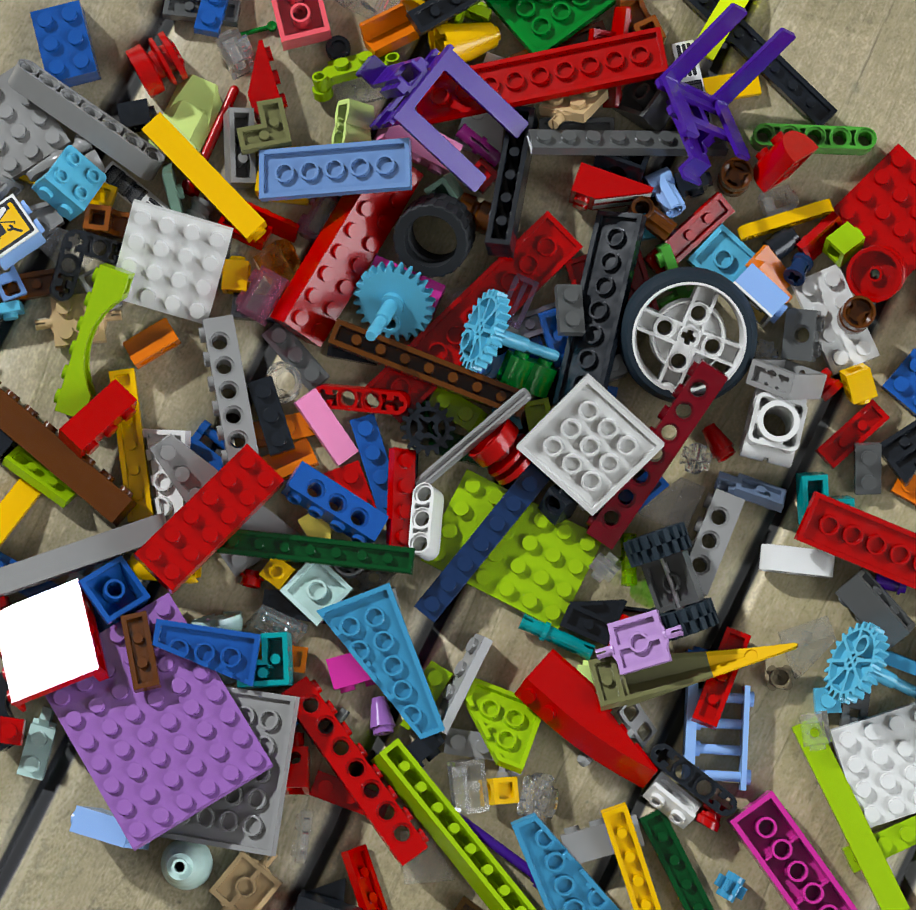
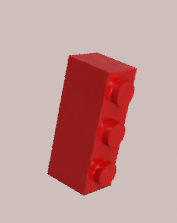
[58,379,137,459]

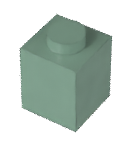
[424,172,464,198]

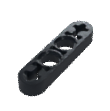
[650,744,737,816]

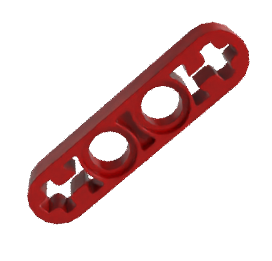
[316,383,411,415]

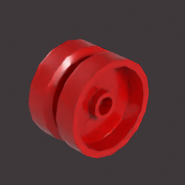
[846,244,907,303]

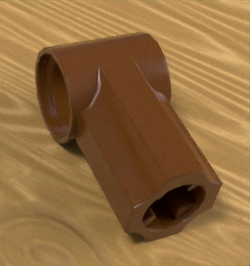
[627,196,678,243]

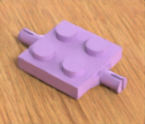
[595,609,684,675]

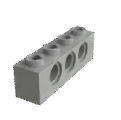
[685,488,745,597]

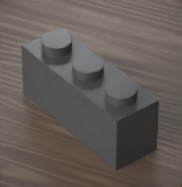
[835,568,916,651]

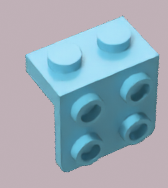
[31,145,107,221]

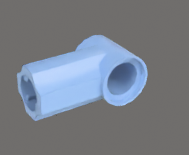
[643,166,686,218]

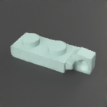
[16,706,58,781]

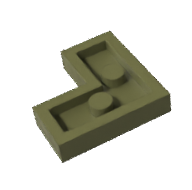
[236,97,292,155]

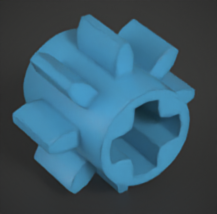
[714,870,748,903]

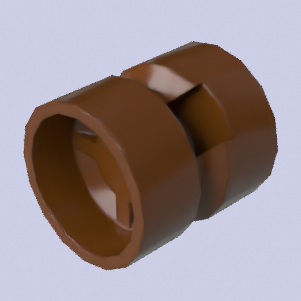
[717,157,754,197]
[460,192,492,235]
[837,296,876,335]

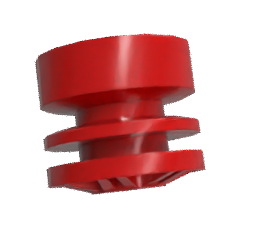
[125,31,189,98]
[469,419,531,485]

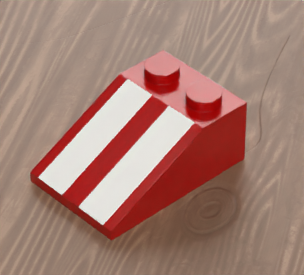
[569,162,654,211]

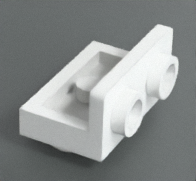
[643,771,702,829]

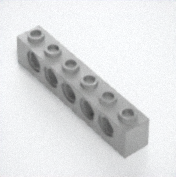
[198,314,259,466]

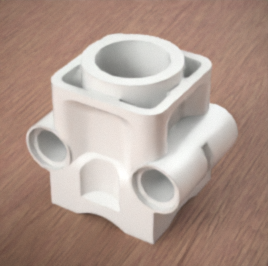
[739,387,808,468]

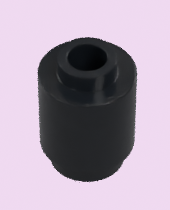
[762,226,800,260]

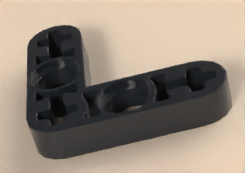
[49,229,122,301]

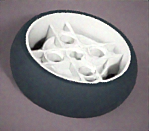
[619,267,758,405]

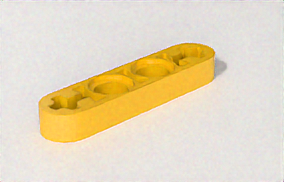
[737,199,834,241]

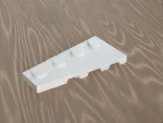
[142,429,191,521]

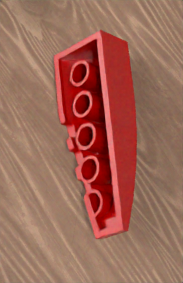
[514,649,658,788]

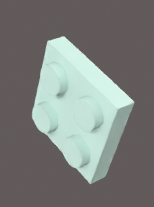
[280,563,353,627]

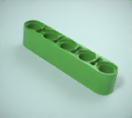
[750,123,877,156]

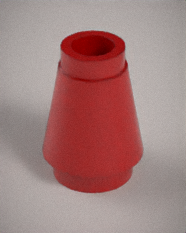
[702,423,736,463]

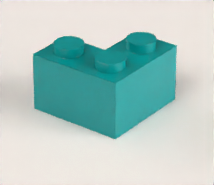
[796,471,855,525]
[237,632,294,689]

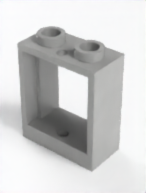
[746,359,827,400]

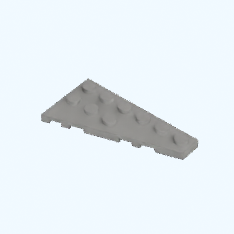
[149,434,299,577]

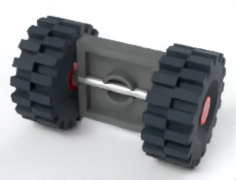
[623,521,720,642]

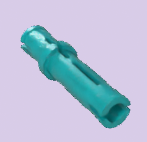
[518,614,595,660]

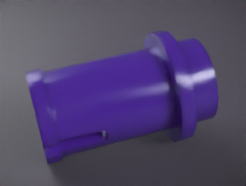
[875,573,907,595]

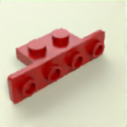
[588,6,632,108]
[204,197,300,251]

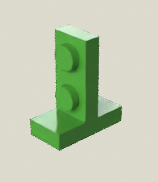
[654,242,695,310]

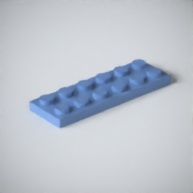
[259,138,412,202]

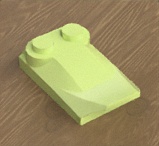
[148,74,223,164]

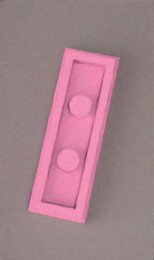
[294,388,358,466]

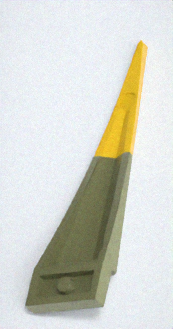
[588,643,798,711]

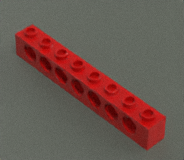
[281,676,429,867]

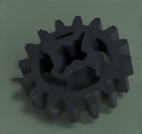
[400,400,456,457]

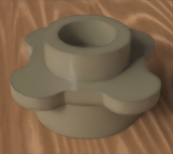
[766,665,793,691]

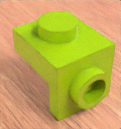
[452,2,492,23]

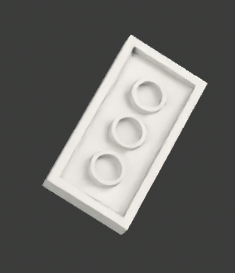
[791,264,880,376]

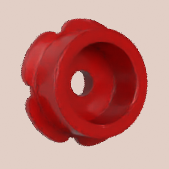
[239,569,264,589]

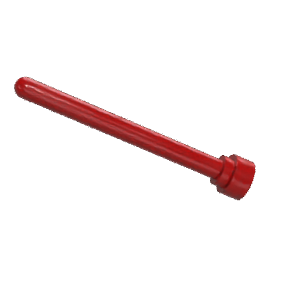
[182,85,239,197]

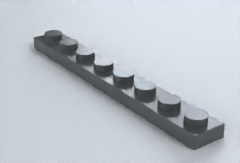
[527,129,729,156]

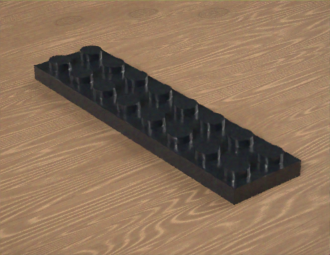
[552,210,647,406]

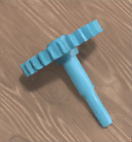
[353,261,436,341]
[459,289,559,372]
[823,621,916,705]

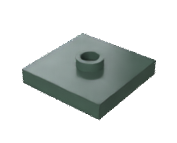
[162,163,185,214]

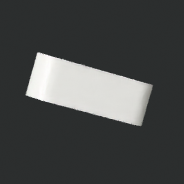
[408,482,444,561]
[759,544,835,578]

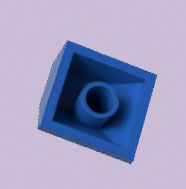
[78,555,151,625]

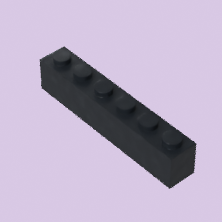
[485,106,538,258]

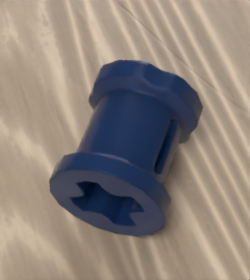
[783,252,814,286]

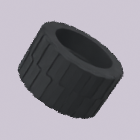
[393,193,476,278]

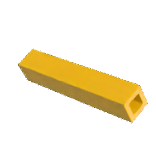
[141,112,268,243]

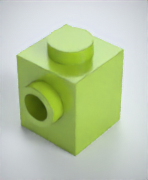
[822,221,866,268]

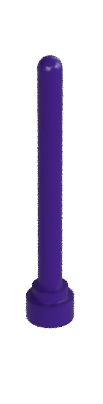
[457,811,538,890]

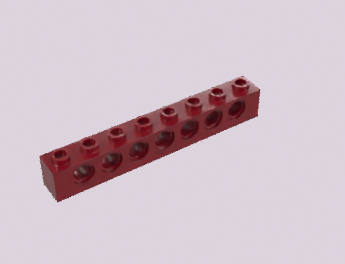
[585,359,728,550]

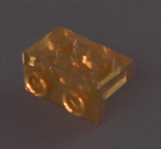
[253,239,302,296]

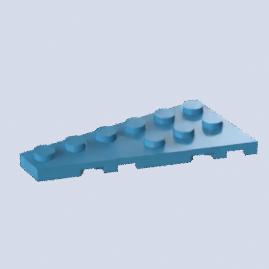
[317,583,445,739]
[510,812,620,910]

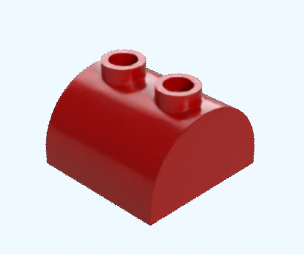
[753,131,819,193]

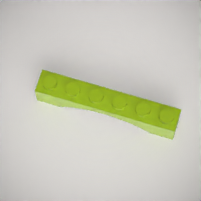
[54,263,135,417]

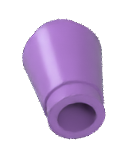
[370,696,396,736]

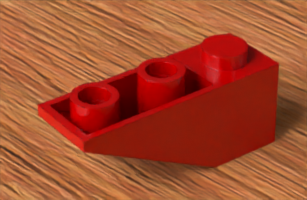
[248,40,288,124]

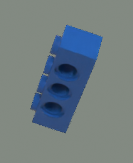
[281,461,389,543]

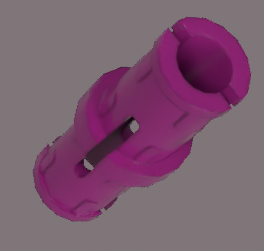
[455,123,501,167]

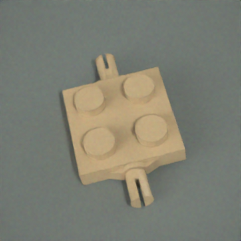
[539,89,609,129]
[35,293,123,349]
[209,851,283,910]

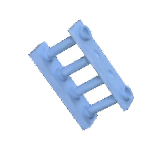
[681,683,755,791]

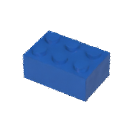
[30,0,101,88]

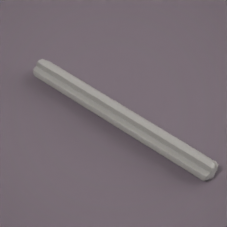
[415,388,532,485]

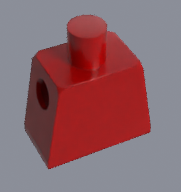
[285,732,310,795]

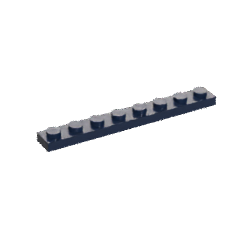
[414,462,550,623]

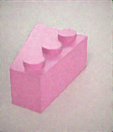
[373,125,463,176]

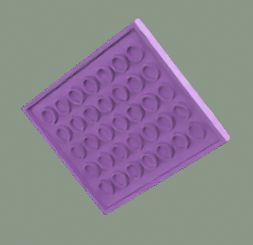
[45,593,273,851]

